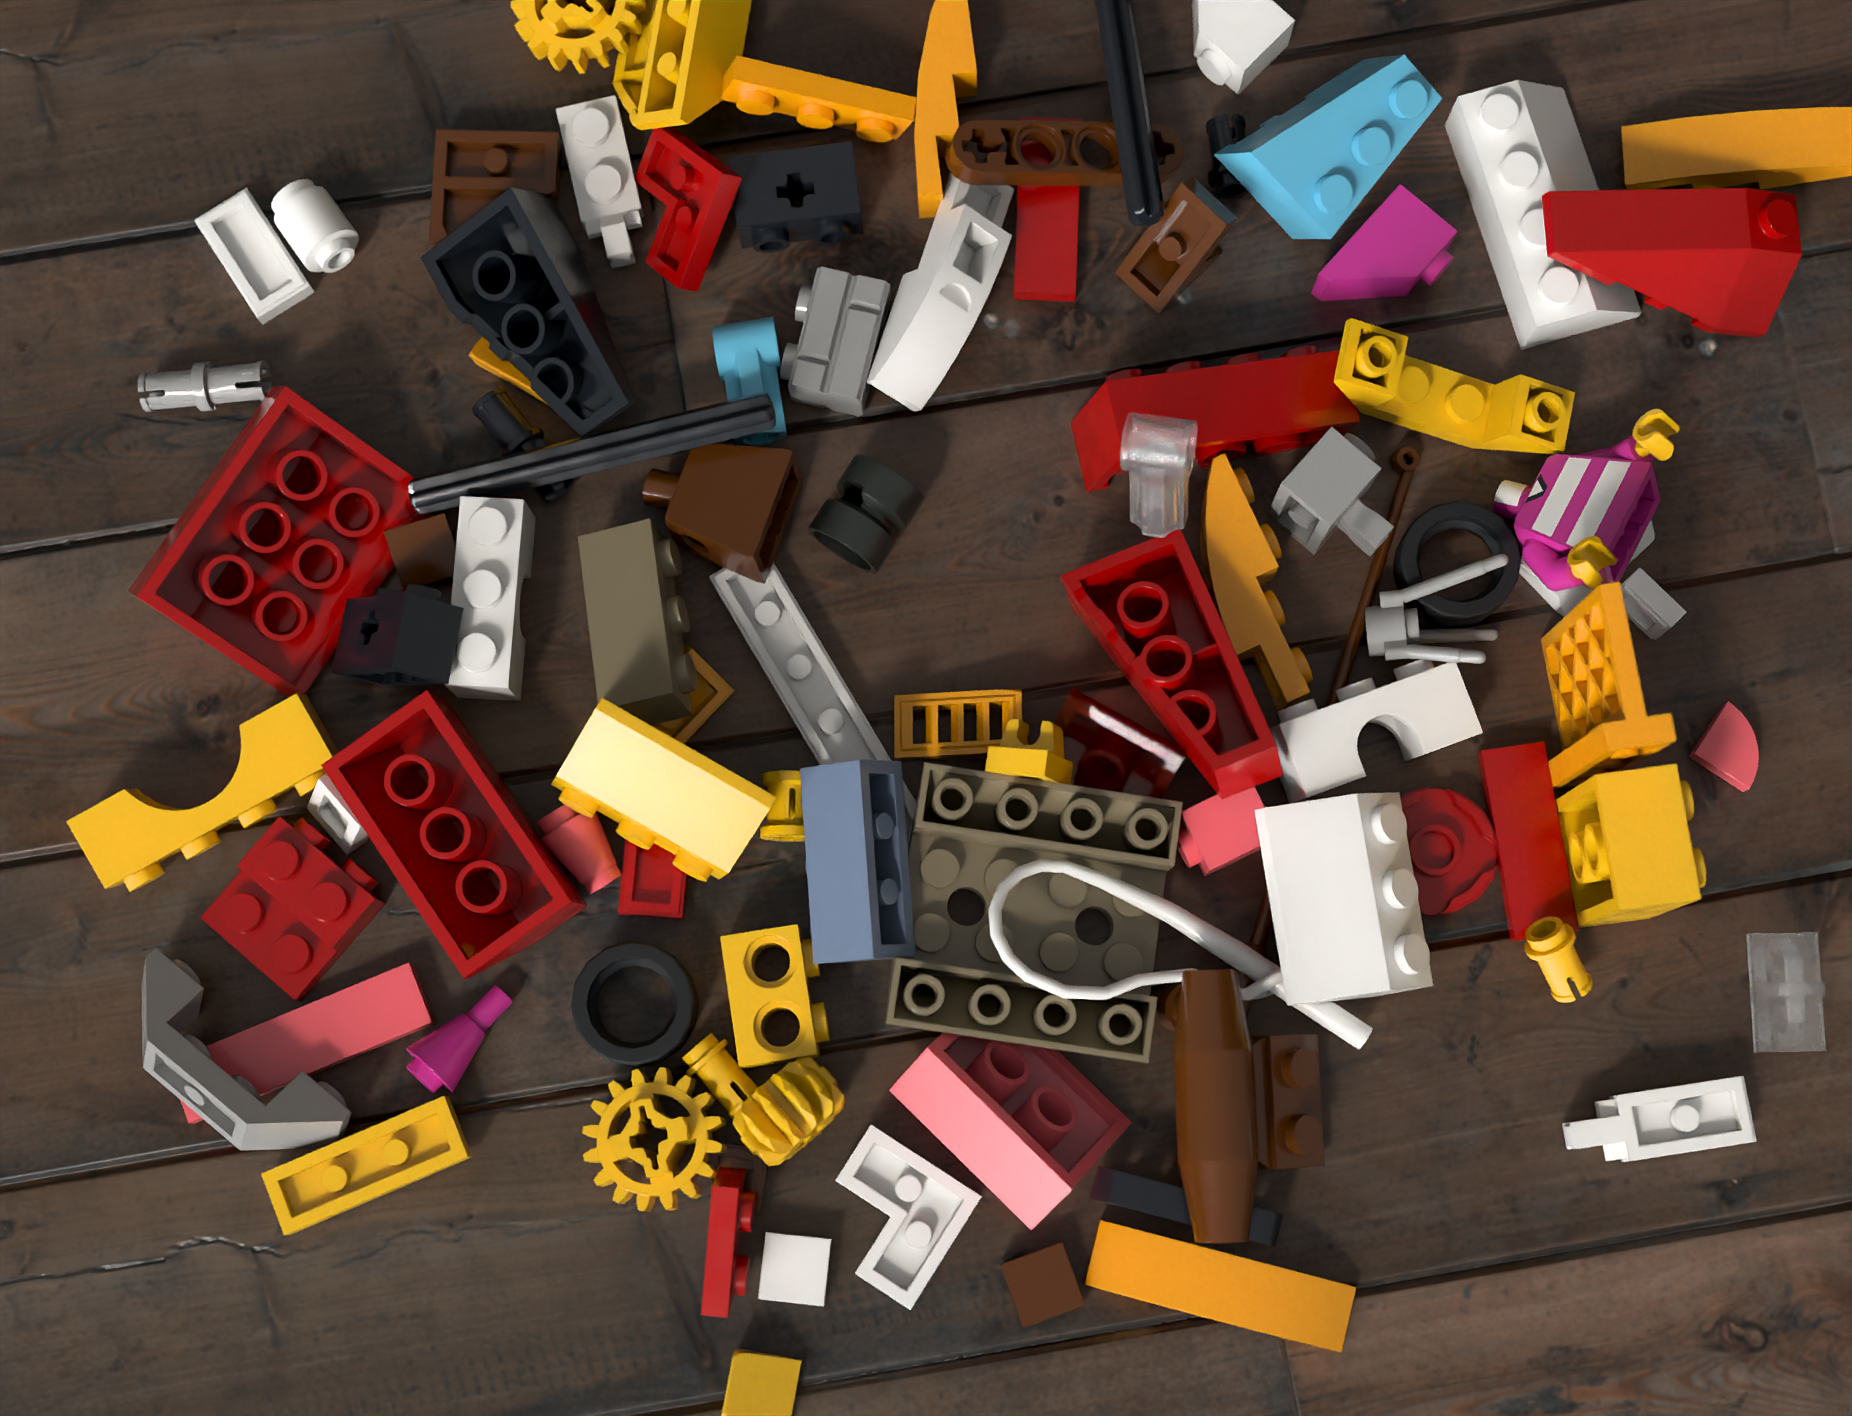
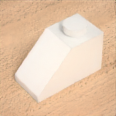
[1192,0,1295,95]

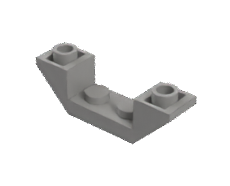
[141,947,352,1151]

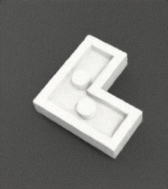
[835,1125,982,1310]

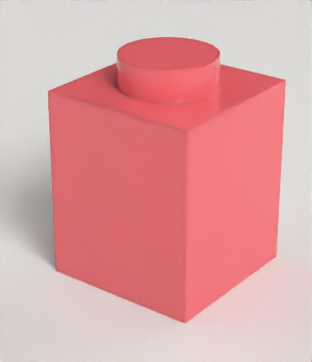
[1177,787,1265,877]

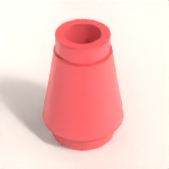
[537,804,622,895]

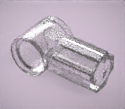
[1120,412,1197,538]

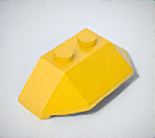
[613,0,752,130]

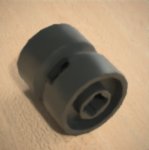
[808,454,924,574]

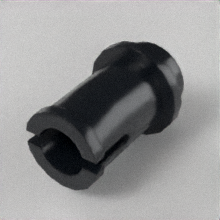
[1205,114,1249,198]

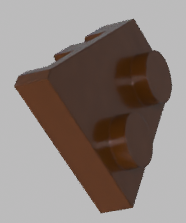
[429,129,562,248]

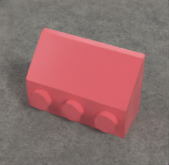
[889,1033,1132,1230]

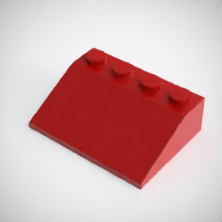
[127,386,430,697]

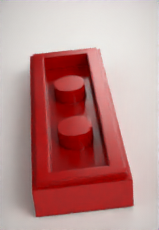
[1013,116,1082,302]
[1477,741,1579,942]

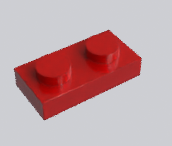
[701,1167,755,1318]

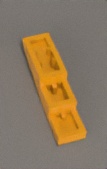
[914,0,977,219]
[1621,107,1852,190]

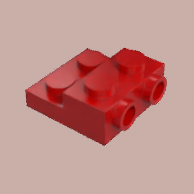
[200,816,386,1002]

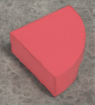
[1689,701,1759,792]

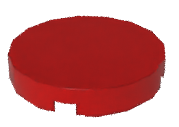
[1400,788,1498,916]

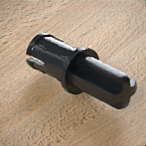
[472,387,574,503]

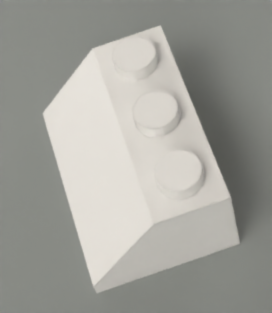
[1254,792,1433,1006]

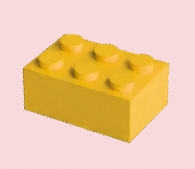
[1555,764,1706,928]

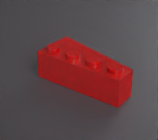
[1070,345,1360,493]
[1060,527,1283,800]

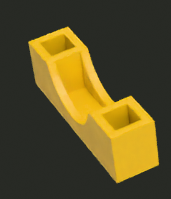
[66,693,339,892]

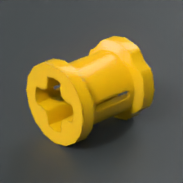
[760,770,805,842]

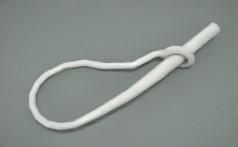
[988,859,1373,1050]

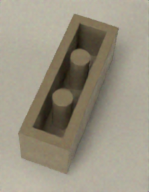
[578,518,698,725]

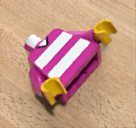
[1493,409,1680,592]

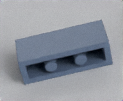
[800,759,916,964]

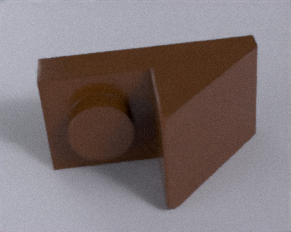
[1115,176,1238,314]

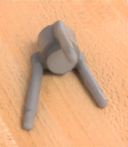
[1365,554,1509,664]

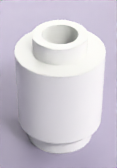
[271,179,359,273]

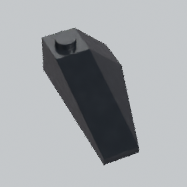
[420,187,635,437]

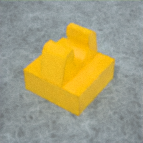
[985,719,1073,785]

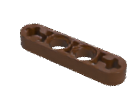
[945,119,1184,186]

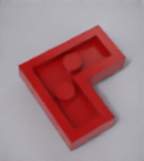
[635,127,742,292]

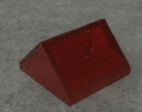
[1054,688,1187,799]

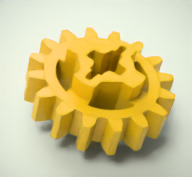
[511,0,647,74]
[582,1067,727,1212]

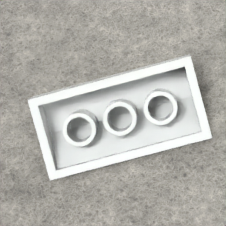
[1445,80,1642,350]

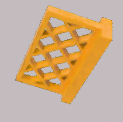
[1541,582,1676,790]

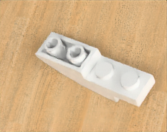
[867,172,1014,412]

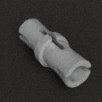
[138,360,273,412]

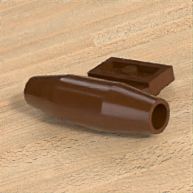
[1173,969,1325,1243]

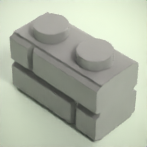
[780,267,892,416]

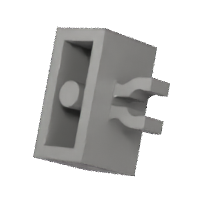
[1267,427,1394,557]

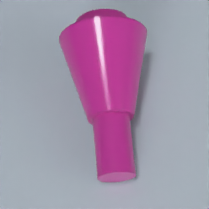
[406,985,513,1093]

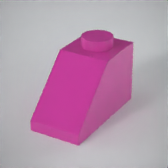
[1311,184,1458,301]

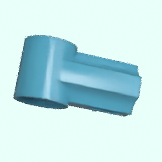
[712,317,787,447]

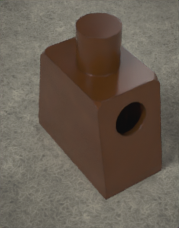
[643,444,804,584]

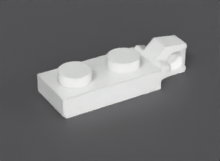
[556,95,644,269]
[1562,1076,1757,1162]

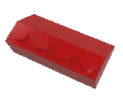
[321,690,588,979]

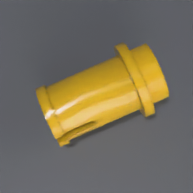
[1524,916,1593,1003]
[682,1033,760,1119]

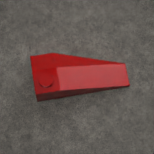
[1542,188,1802,338]

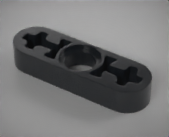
[1090,1166,1283,1247]

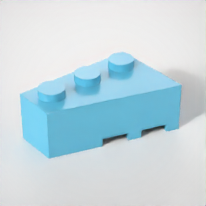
[1214,54,1443,239]

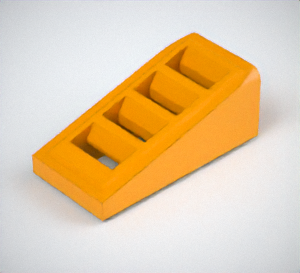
[894,689,1022,760]

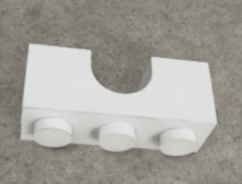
[444,496,536,701]
[1270,659,1483,804]

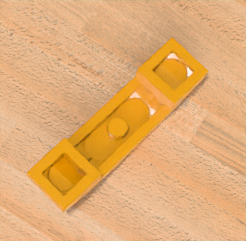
[1084,1220,1356,1353]

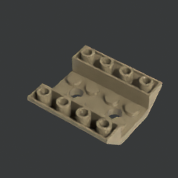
[885,762,1183,1063]

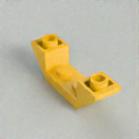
[1333,318,1575,454]

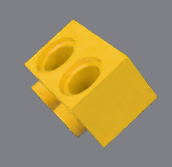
[720,924,830,1069]

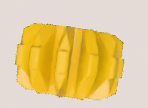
[732,1056,845,1167]

